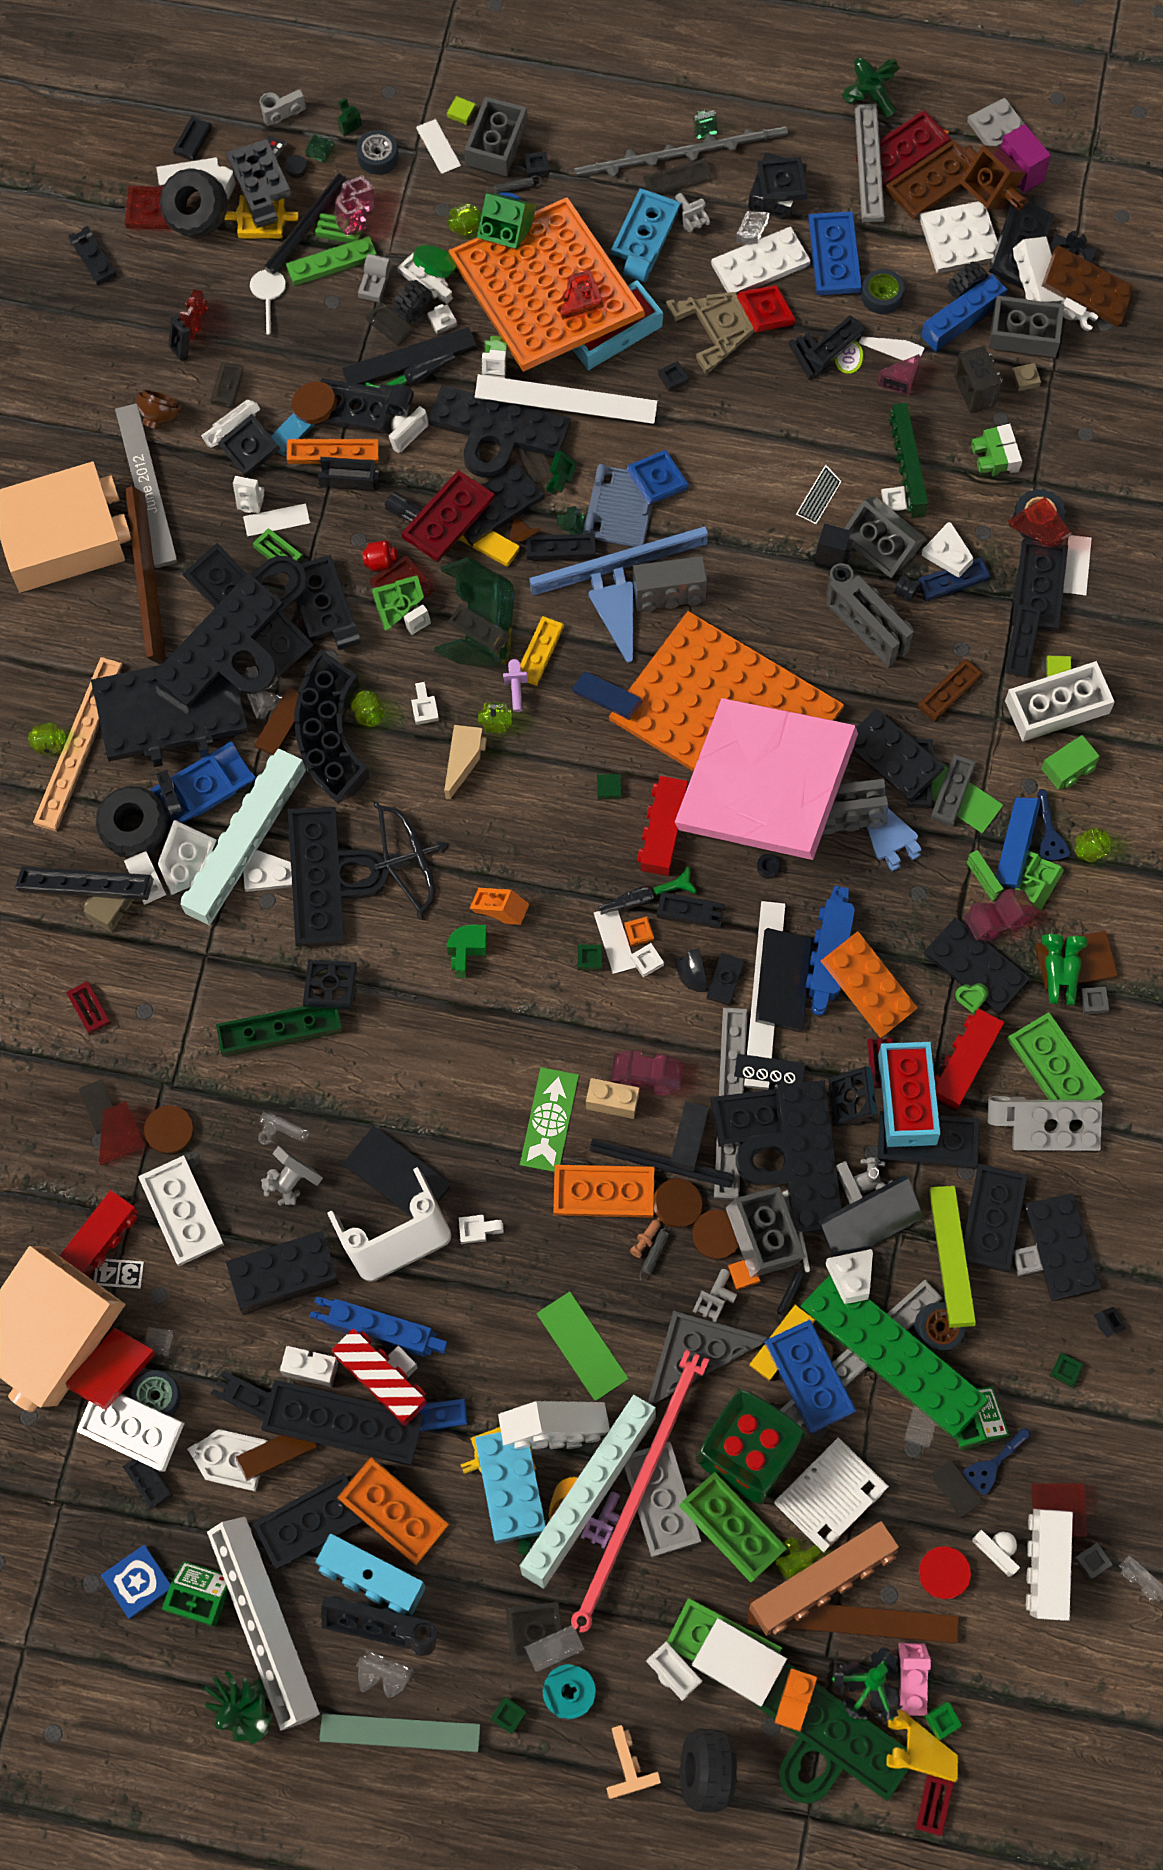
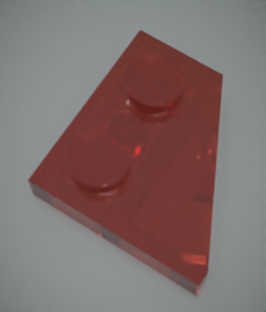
[560,269,604,320]

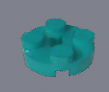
[543,1664,596,1720]

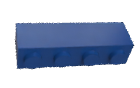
[921,274,1007,352]

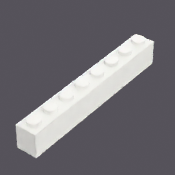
[207,1517,319,1730]

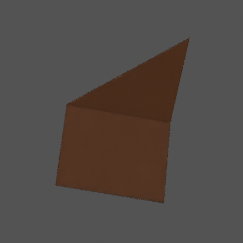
[509,517,543,541]

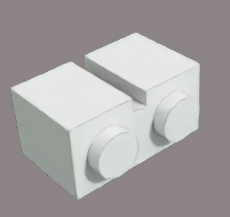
[280,1346,338,1387]

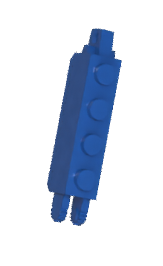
[805,886,855,1016]
[309,1297,448,1357]

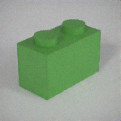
[1041,735,1100,790]

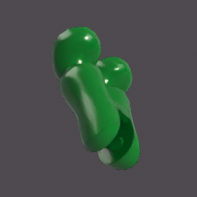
[1042,934,1088,1005]

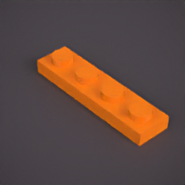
[287,439,378,464]

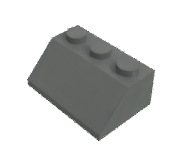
[844,496,926,578]

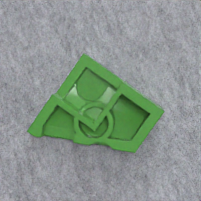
[372,575,424,631]
[1015,851,1064,911]

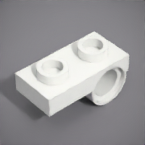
[233,476,264,513]
[124,851,166,905]

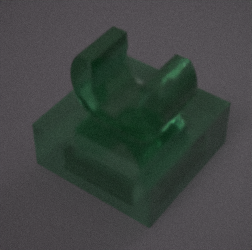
[693,109,718,139]
[305,134,334,163]
[557,506,584,534]

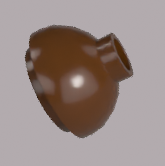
[136,389,181,429]

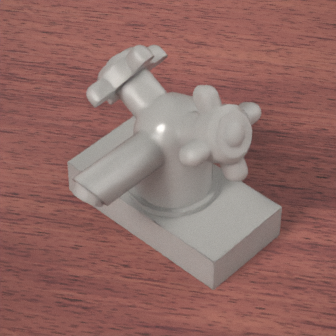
[261,1146,323,1206]
[836,1157,893,1204]

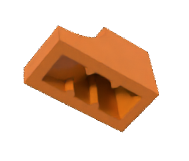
[469,888,529,925]
[774,1669,817,1732]

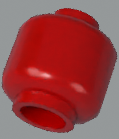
[363,540,398,572]

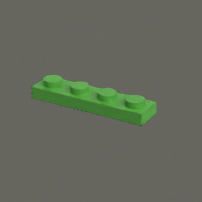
[286,237,377,286]

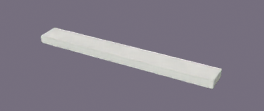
[475,375,657,424]
[744,901,785,1090]

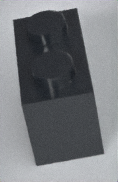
[815,523,854,569]

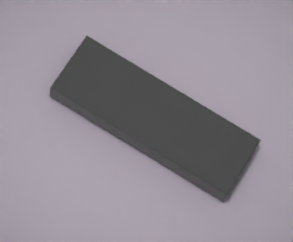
[930,754,976,827]

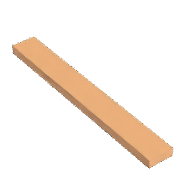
[33,657,124,832]

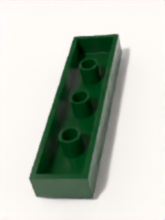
[889,402,928,518]
[216,1006,343,1057]

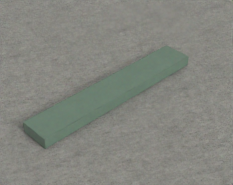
[319,1714,480,1752]

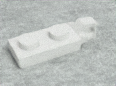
[397,253,453,304]
[201,400,260,448]

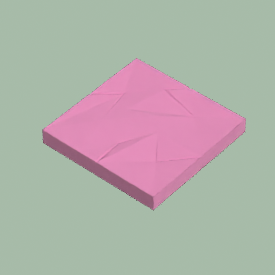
[675,698,858,860]

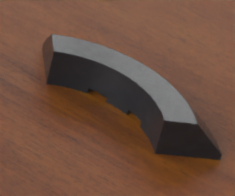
[294,650,370,803]

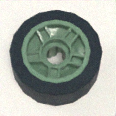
[130,1370,181,1416]

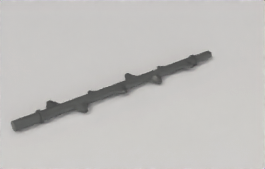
[574,126,788,177]

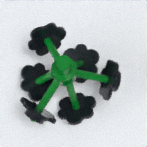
[832,1648,904,1721]

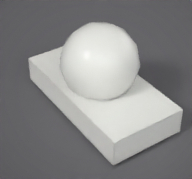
[389,406,429,453]
[972,1530,1020,1577]
[646,1641,702,1701]

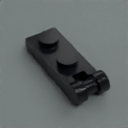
[68,226,117,286]

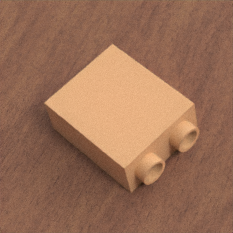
[0,462,131,593]
[0,1246,126,1413]

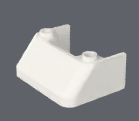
[328,1167,451,1282]

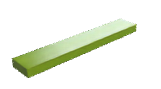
[929,1186,976,1328]

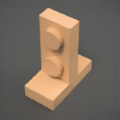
[606,1725,661,1800]

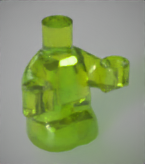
[775,1537,821,1580]

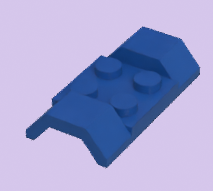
[150,741,256,825]

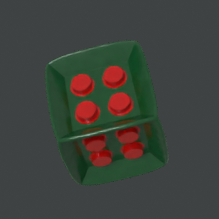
[695,1389,806,1505]

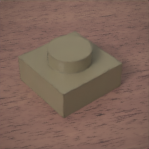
[1012,363,1041,391]

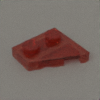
[179,289,207,341]
[1008,497,1071,548]
[99,1101,145,1165]

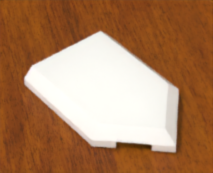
[158,820,217,895]
[187,1429,268,1491]

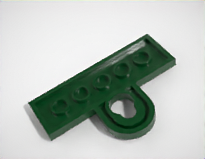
[755,1662,909,1804]

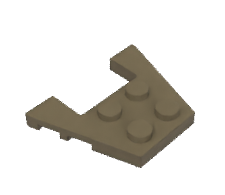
[666,292,755,374]

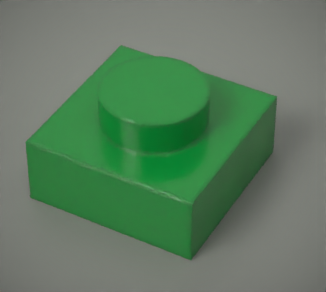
[924,1702,962,1740]

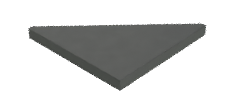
[648,1311,767,1406]

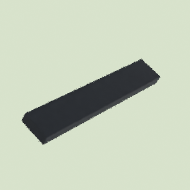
[342,327,477,385]
[15,867,154,900]

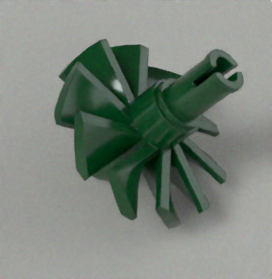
[841,57,901,118]
[204,1671,272,1744]

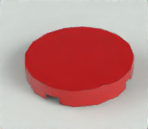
[918,1546,971,1600]

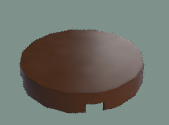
[292,381,337,424]
[144,1105,194,1155]
[653,1178,702,1228]
[692,1210,739,1260]

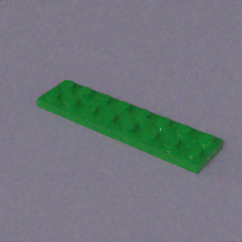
[801,1275,989,1439]

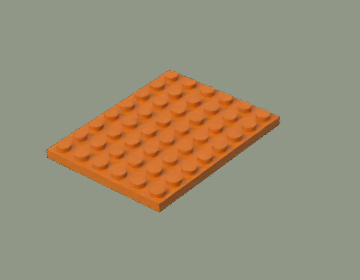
[448,197,645,371]
[609,611,844,772]

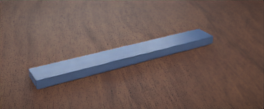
[529,527,708,595]

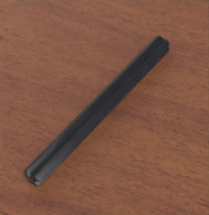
[264,174,347,275]
[590,1138,734,1188]

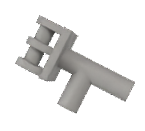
[675,193,710,233]
[693,1269,737,1322]

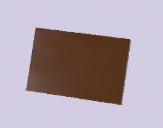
[1034,931,1118,991]

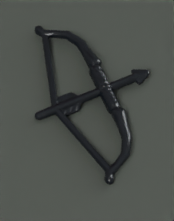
[373,801,448,920]

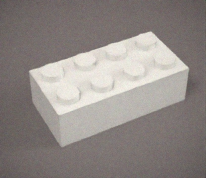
[1005,661,1114,742]
[498,1401,610,1449]
[1026,1509,1072,1620]

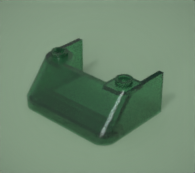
[434,557,514,666]

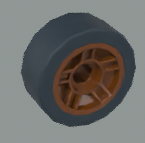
[914,1302,966,1351]

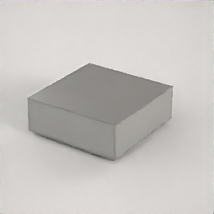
[1012,1245,1043,1276]

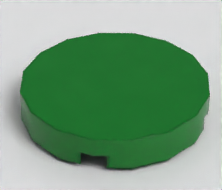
[413,245,456,278]

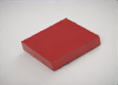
[737,285,796,332]

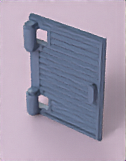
[583,464,653,547]

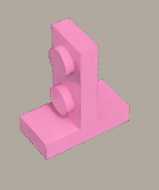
[898,1643,931,1715]

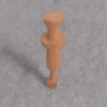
[630,1218,661,1258]

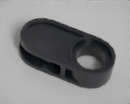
[156,770,182,816]

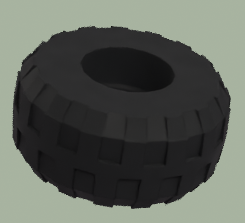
[160,168,228,238]
[96,786,170,859]
[680,1729,737,1813]

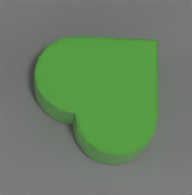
[956,983,988,1014]

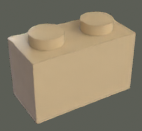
[586,1078,639,1119]

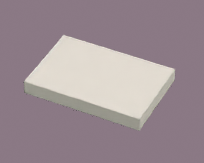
[692,1618,787,1707]

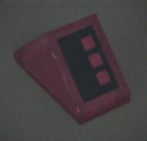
[877,354,921,395]

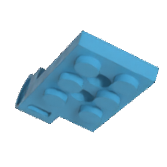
[611,188,681,283]

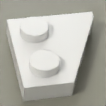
[922,522,973,578]
[243,850,292,892]
[826,1249,873,1304]

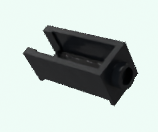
[318,457,380,492]

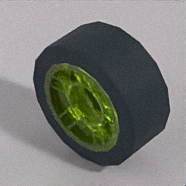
[861,269,904,314]

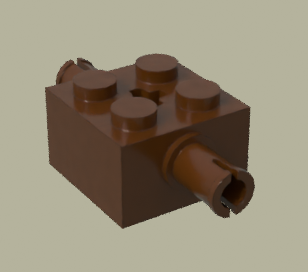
[960,145,1027,210]

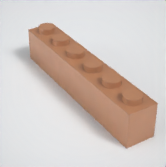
[749,1521,899,1636]

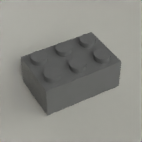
[464,96,527,176]
[989,296,1064,357]
[633,556,707,612]
[726,1187,805,1278]

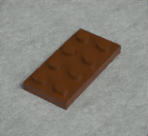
[885,139,970,220]
[1041,245,1134,327]

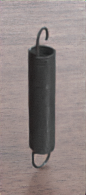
[486,176,542,194]
[640,1225,670,1281]

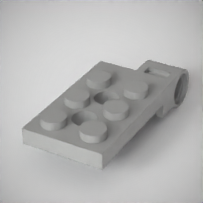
[988,1096,1102,1151]

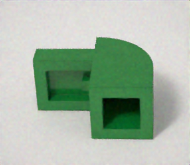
[447,925,487,978]

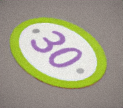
[834,341,863,374]

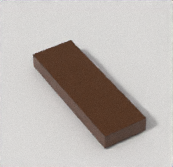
[917,659,983,722]
[254,687,298,755]
[235,1436,317,1482]

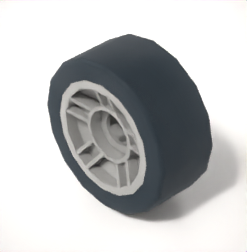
[356,130,399,175]

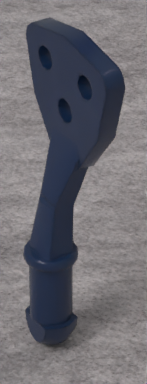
[1037,789,1070,861]
[963,1428,1031,1495]

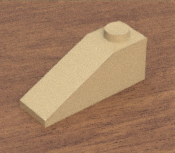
[444,725,487,799]

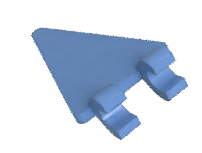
[588,567,633,663]
[855,781,922,872]

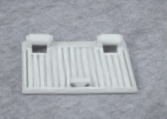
[773,1438,889,1553]

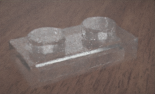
[736,211,769,245]
[1118,1555,1163,1602]

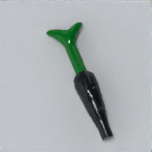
[366,352,455,388]
[598,866,696,915]

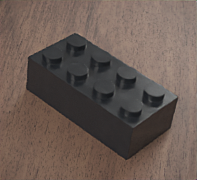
[226,1231,339,1315]

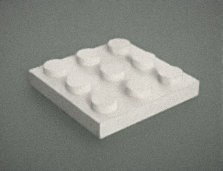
[919,201,998,274]

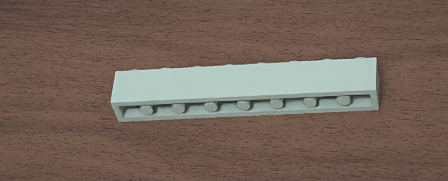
[181,749,306,925]
[520,1395,656,1589]

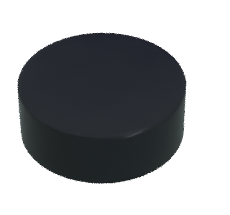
[285,155,307,178]
[757,854,781,879]

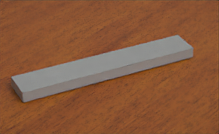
[855,104,884,222]

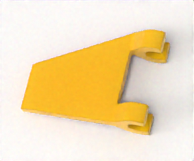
[887,1710,958,1782]

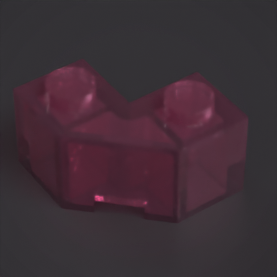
[335,175,374,236]
[963,889,1037,941]
[610,1051,683,1095]

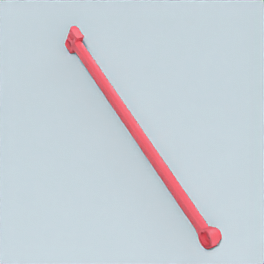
[571,1349,709,1633]

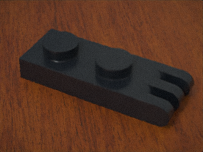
[657,892,725,929]
[211,1371,270,1420]

